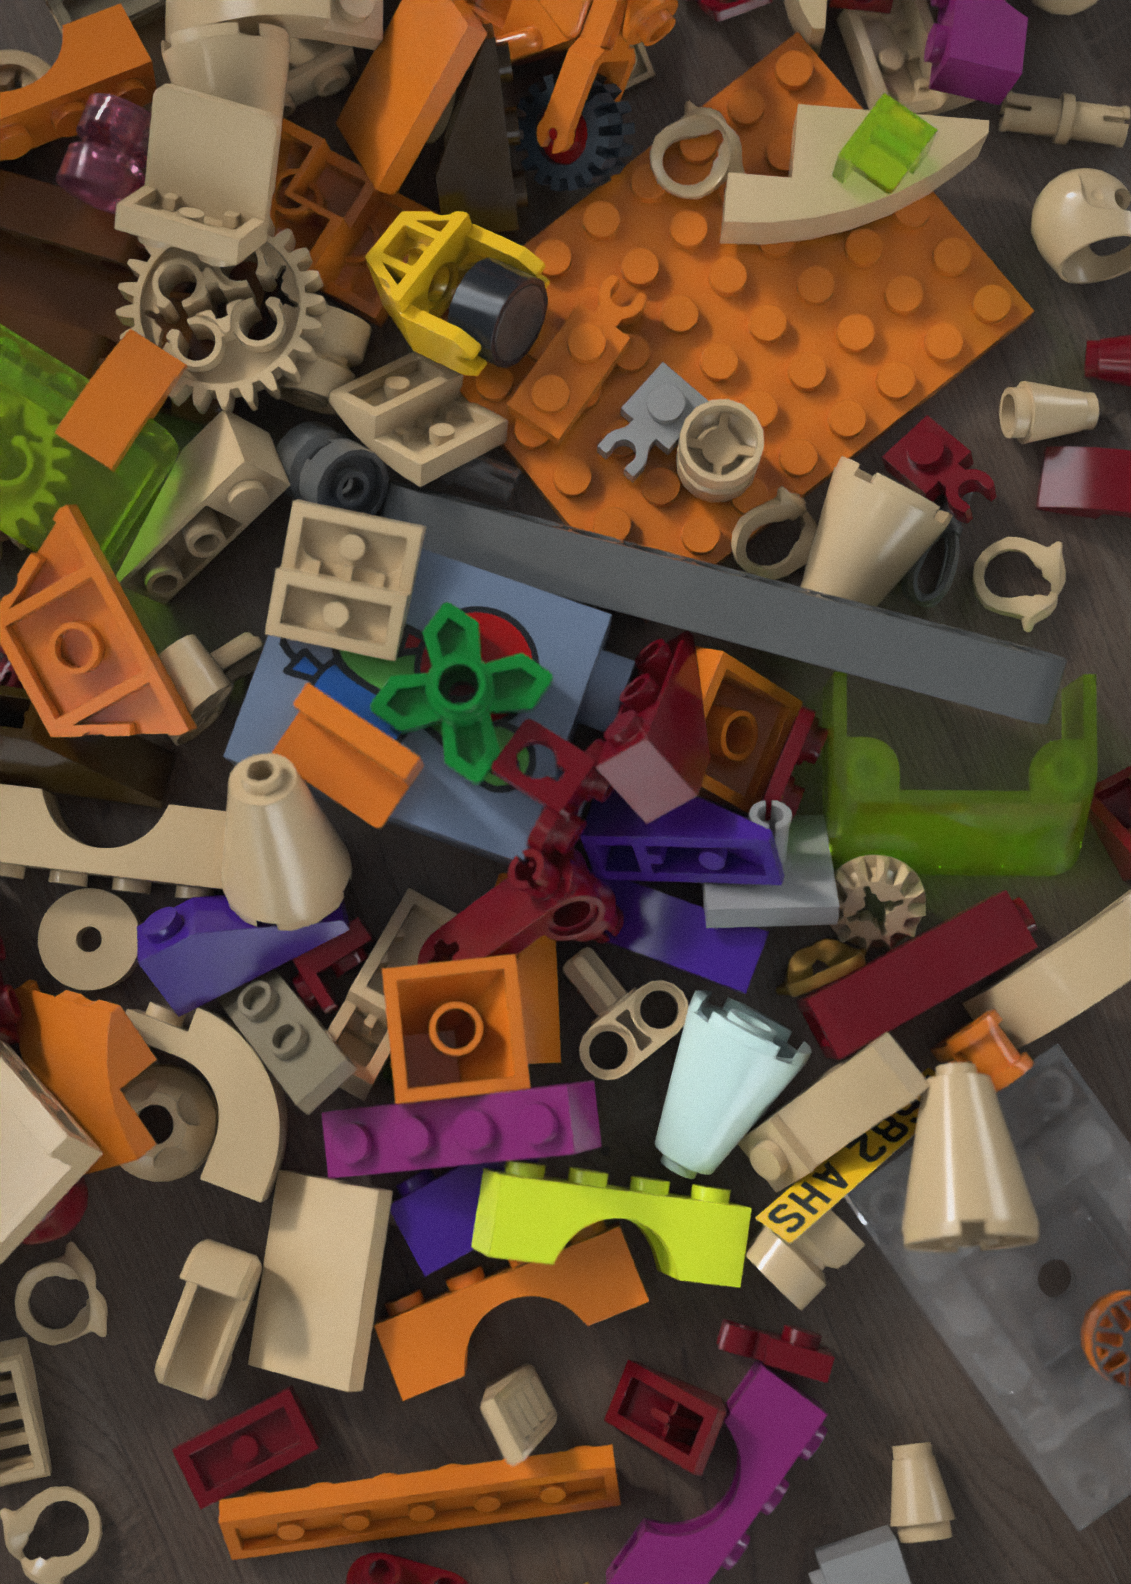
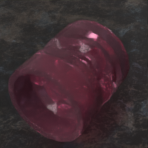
[56,93,151,215]

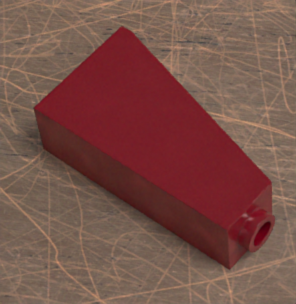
[795,890,1038,1059]

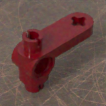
[417,848,624,965]

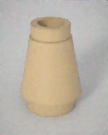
[999,381,1099,444]
[890,1442,956,1543]

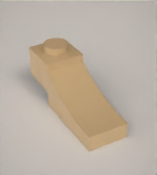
[327,888,457,1101]
[738,1032,930,1193]

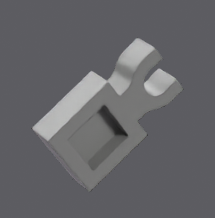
[597,362,708,483]

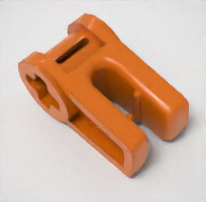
[930,1008,1034,1093]

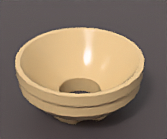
[120,1064,219,1182]

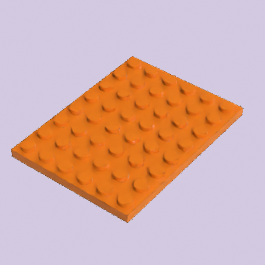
[440,32,1034,623]

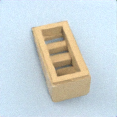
[0,1337,52,1487]
[480,1363,557,1466]

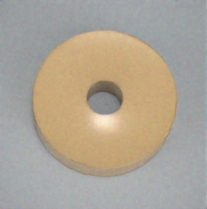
[38,888,142,991]

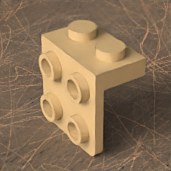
[115,83,281,267]

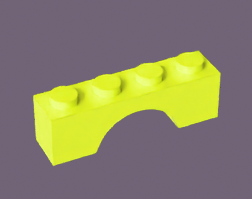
[471,1160,752,1288]

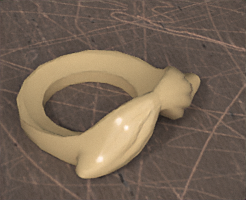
[650,101,746,199]
[731,486,817,580]
[972,537,1066,633]
[15,1241,108,1346]
[0,1486,103,1584]

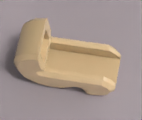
[154,1238,262,1400]

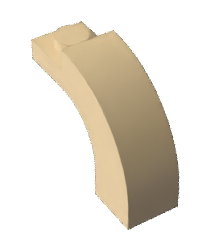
[166,0,383,50]
[962,889,1131,1049]
[126,1001,288,1202]

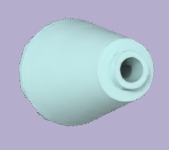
[655,990,812,1179]

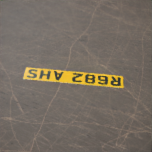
[755,1068,936,1244]

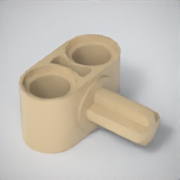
[158,632,264,746]
[562,946,688,1080]

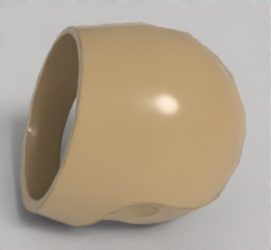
[1031,168,1131,284]

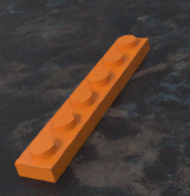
[219,1444,621,1560]

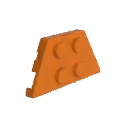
[0,504,197,737]

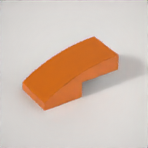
[54,329,187,472]

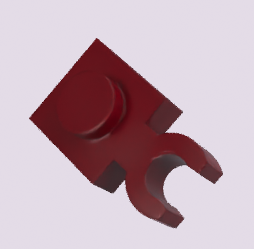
[882,415,997,524]
[716,1318,835,1383]

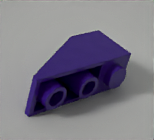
[390,1157,541,1276]

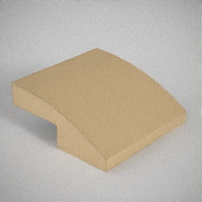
[836,0,976,116]
[329,351,508,487]
[265,500,426,661]

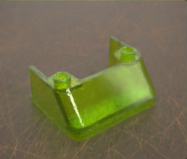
[823,672,1098,877]

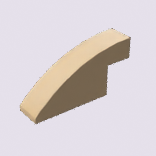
[720,104,990,245]

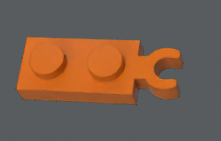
[506,273,646,446]

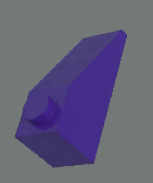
[580,788,785,885]
[137,895,350,1017]

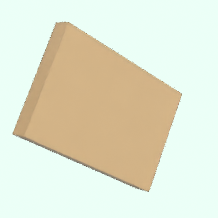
[248,1170,393,1392]

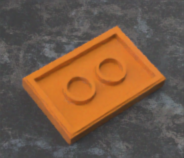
[336,0,487,196]

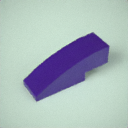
[588,867,769,994]

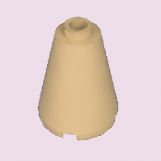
[161,22,291,194]
[800,456,953,607]
[221,753,353,931]
[901,1062,1040,1253]

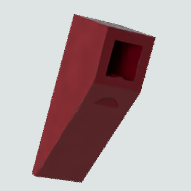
[596,630,711,824]

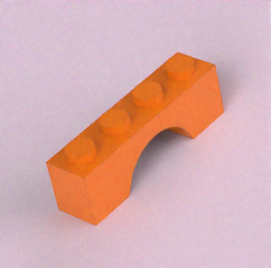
[0,3,157,161]
[374,1220,649,1401]

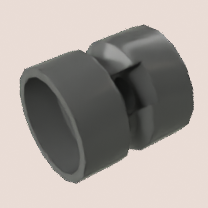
[276,421,389,515]

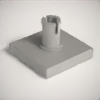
[701,800,839,928]

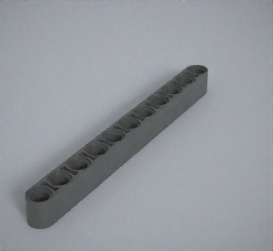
[380,481,1067,724]

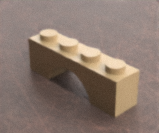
[0,784,226,900]

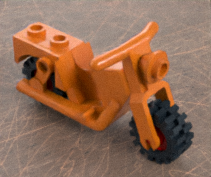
[464,0,678,191]

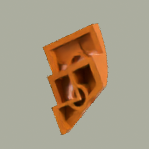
[270,118,440,327]
[14,979,157,1175]

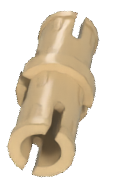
[998,91,1130,148]

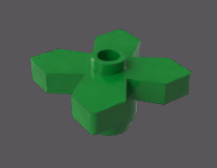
[370,602,553,786]

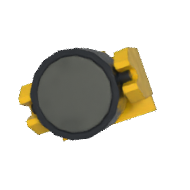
[365,211,550,376]

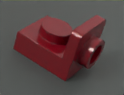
[291,917,377,1014]

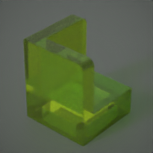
[832,93,938,194]

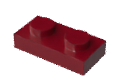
[172,1385,321,1510]

